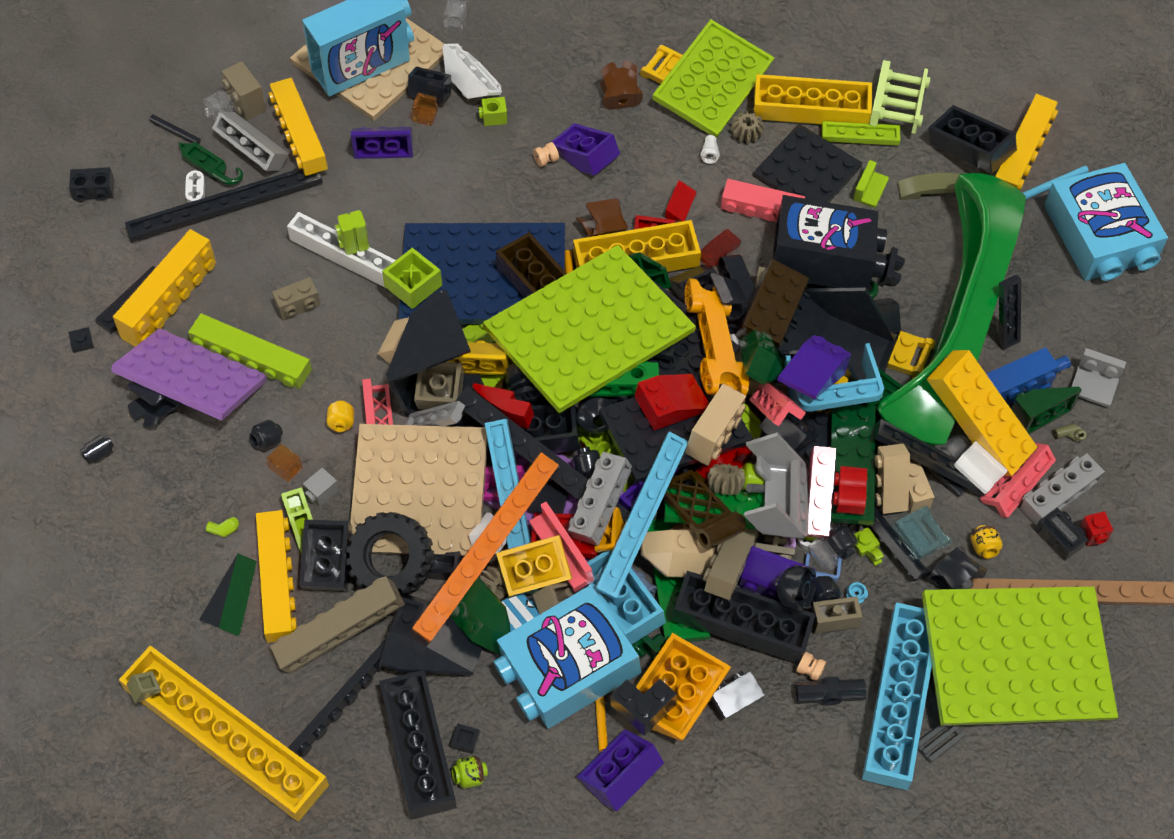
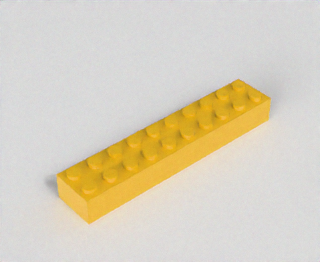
[119,645,329,822]

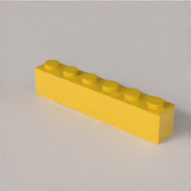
[268,77,328,176]
[995,94,1058,191]
[256,510,298,643]

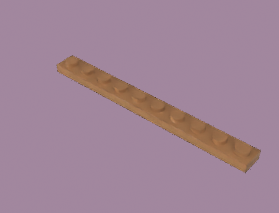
[970,578,1174,606]

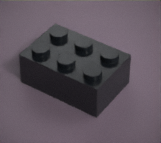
[299,520,353,592]

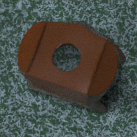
[600,60,643,110]
[576,198,628,237]

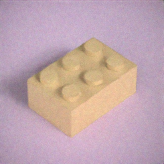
[685,384,746,466]

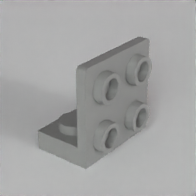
[1071,348,1126,407]

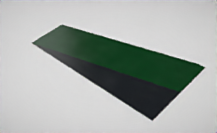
[199,553,257,637]

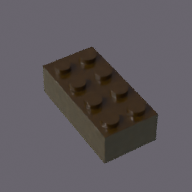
[496,232,567,298]
[736,259,809,349]

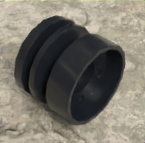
[505,363,550,406]

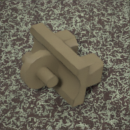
[754,535,795,560]

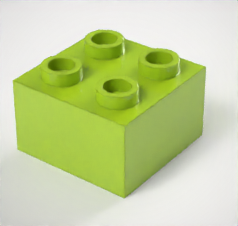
[382,248,442,309]

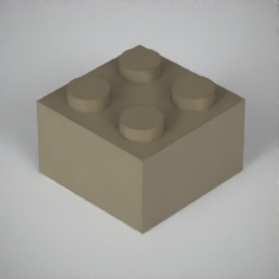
[221,61,266,121]
[414,362,464,410]

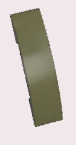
[898,173,960,200]

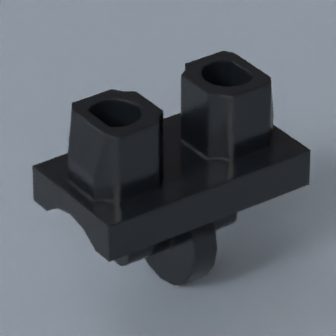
[877,247,905,287]

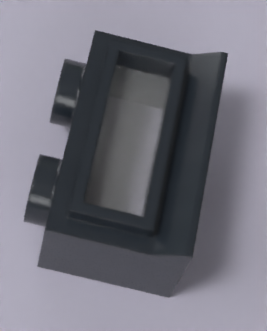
[1035,508,1088,561]

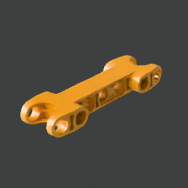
[684,278,749,396]

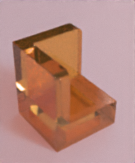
[412,93,438,126]
[266,444,303,482]

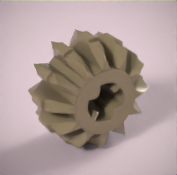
[731,111,764,144]
[708,463,745,496]
[480,566,508,601]

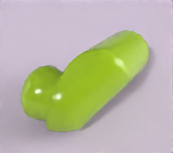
[206,517,239,537]

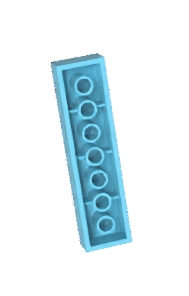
[862,602,932,791]

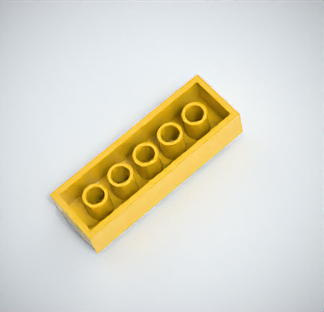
[753,74,872,124]
[573,220,701,272]
[113,229,216,347]
[927,350,1037,476]

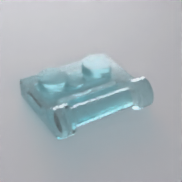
[895,506,952,560]

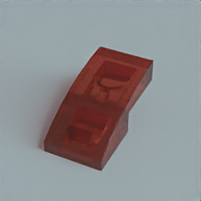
[700,229,741,267]

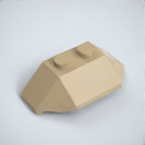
[641,530,719,578]

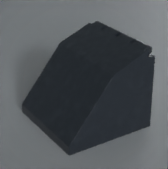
[777,288,897,405]
[386,290,484,417]

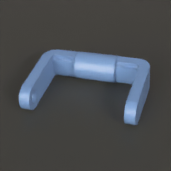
[805,553,842,582]

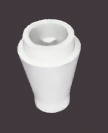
[700,135,720,164]

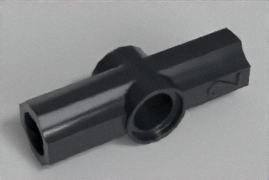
[795,677,867,705]

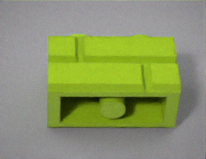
[335,210,369,255]

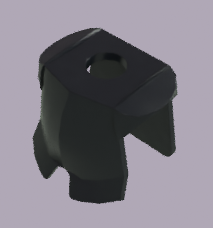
[705,273,748,321]
[127,382,181,427]
[928,546,987,590]

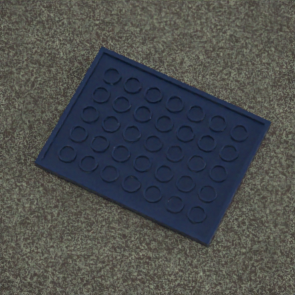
[398,223,565,324]

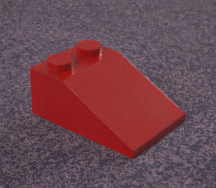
[634,374,709,431]

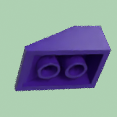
[551,123,620,175]
[778,335,852,400]

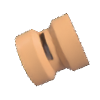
[533,142,559,167]
[797,651,827,681]

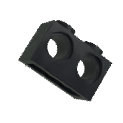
[69,167,114,201]

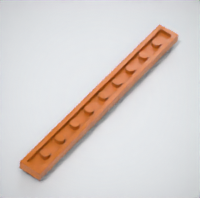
[411,452,559,643]

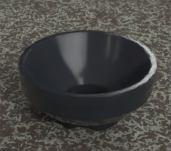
[577,397,612,434]

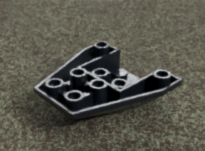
[379,595,483,675]

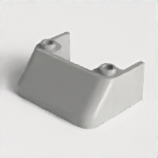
[744,432,809,538]

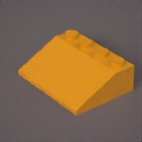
[636,633,731,742]

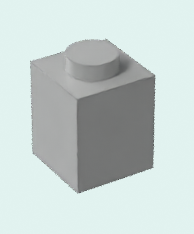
[303,468,339,507]

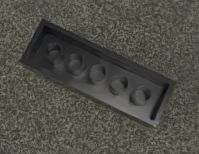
[448,404,581,463]
[670,570,816,664]
[379,670,457,820]

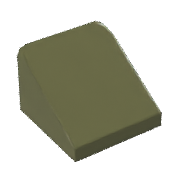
[127,671,161,703]

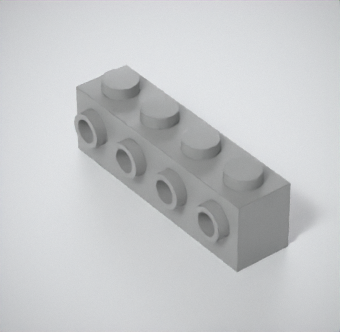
[212,112,289,172]
[568,452,632,546]
[1020,453,1105,526]

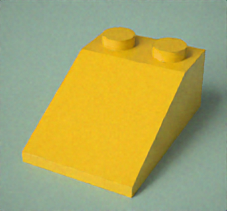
[496,535,572,596]

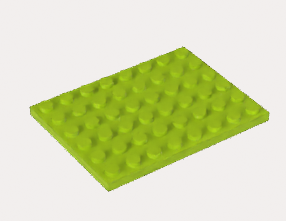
[483,245,696,413]
[922,586,1118,726]

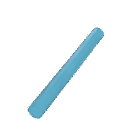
[1023,165,1089,199]

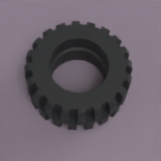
[345,512,434,597]

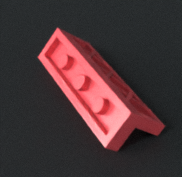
[362,379,393,425]
[749,382,806,426]
[980,443,1056,518]
[529,502,594,592]

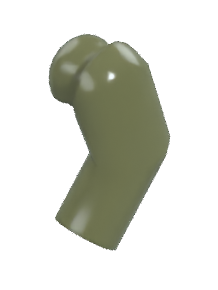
[1053,424,1087,442]

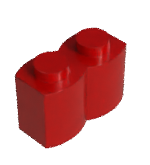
[833,466,867,515]

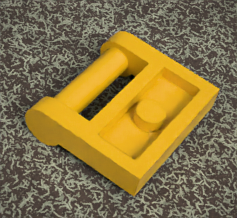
[639,45,683,84]
[887,331,936,377]

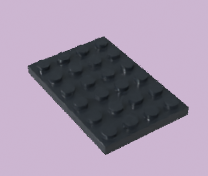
[598,376,753,484]

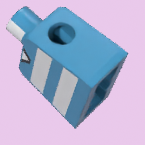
[501,593,540,631]

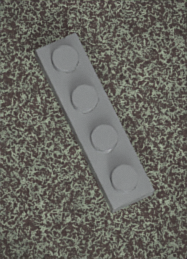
[405,401,465,427]

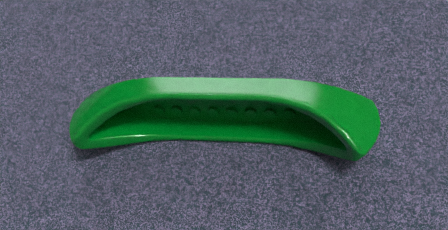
[877,173,1026,445]

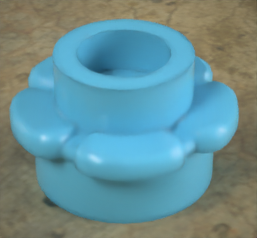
[846,582,868,604]

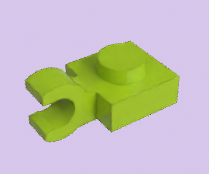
[854,527,884,566]

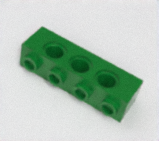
[587,361,659,397]

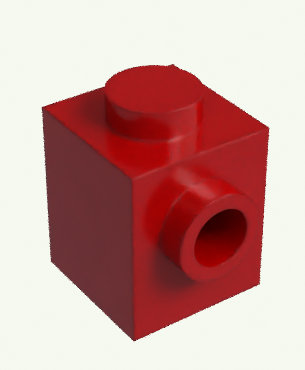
[1079,511,1113,547]

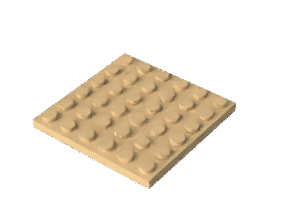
[290,18,444,121]
[350,424,488,556]

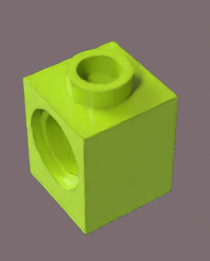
[479,97,507,126]

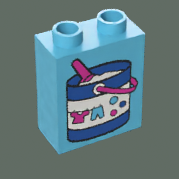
[302,0,414,97]
[1044,163,1168,281]
[493,585,641,729]

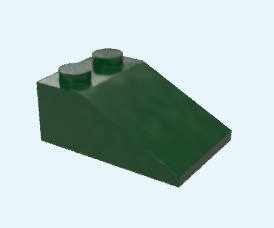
[1010,386,1082,435]

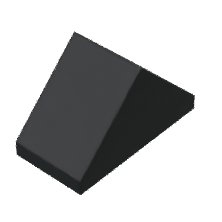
[874,298,901,335]

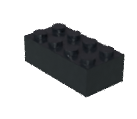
[928,105,1017,173]

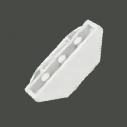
[443,44,502,99]

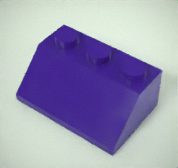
[351,126,413,159]
[739,546,816,602]
[577,729,664,812]

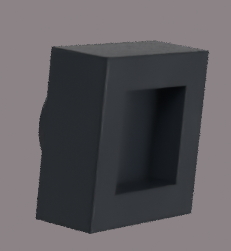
[68,327,94,353]
[451,723,480,754]

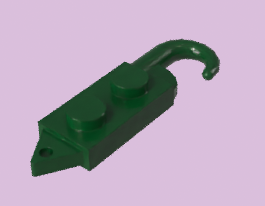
[178,142,243,185]

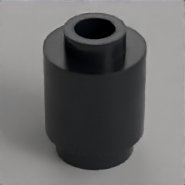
[80,434,114,464]

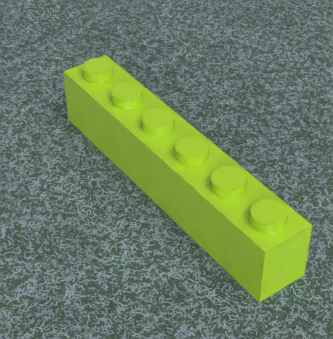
[188,313,312,389]

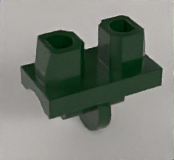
[632,634,666,661]

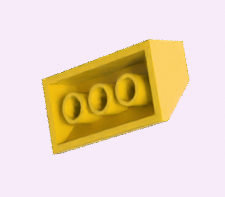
[447,341,513,375]

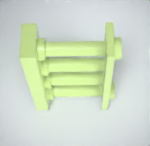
[869,60,930,134]

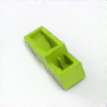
[281,487,313,556]

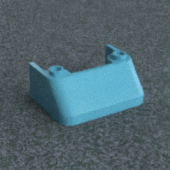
[784,343,884,411]

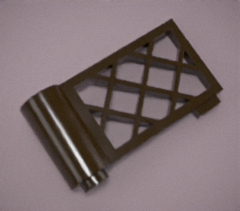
[663,469,746,549]

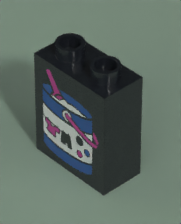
[772,195,887,290]

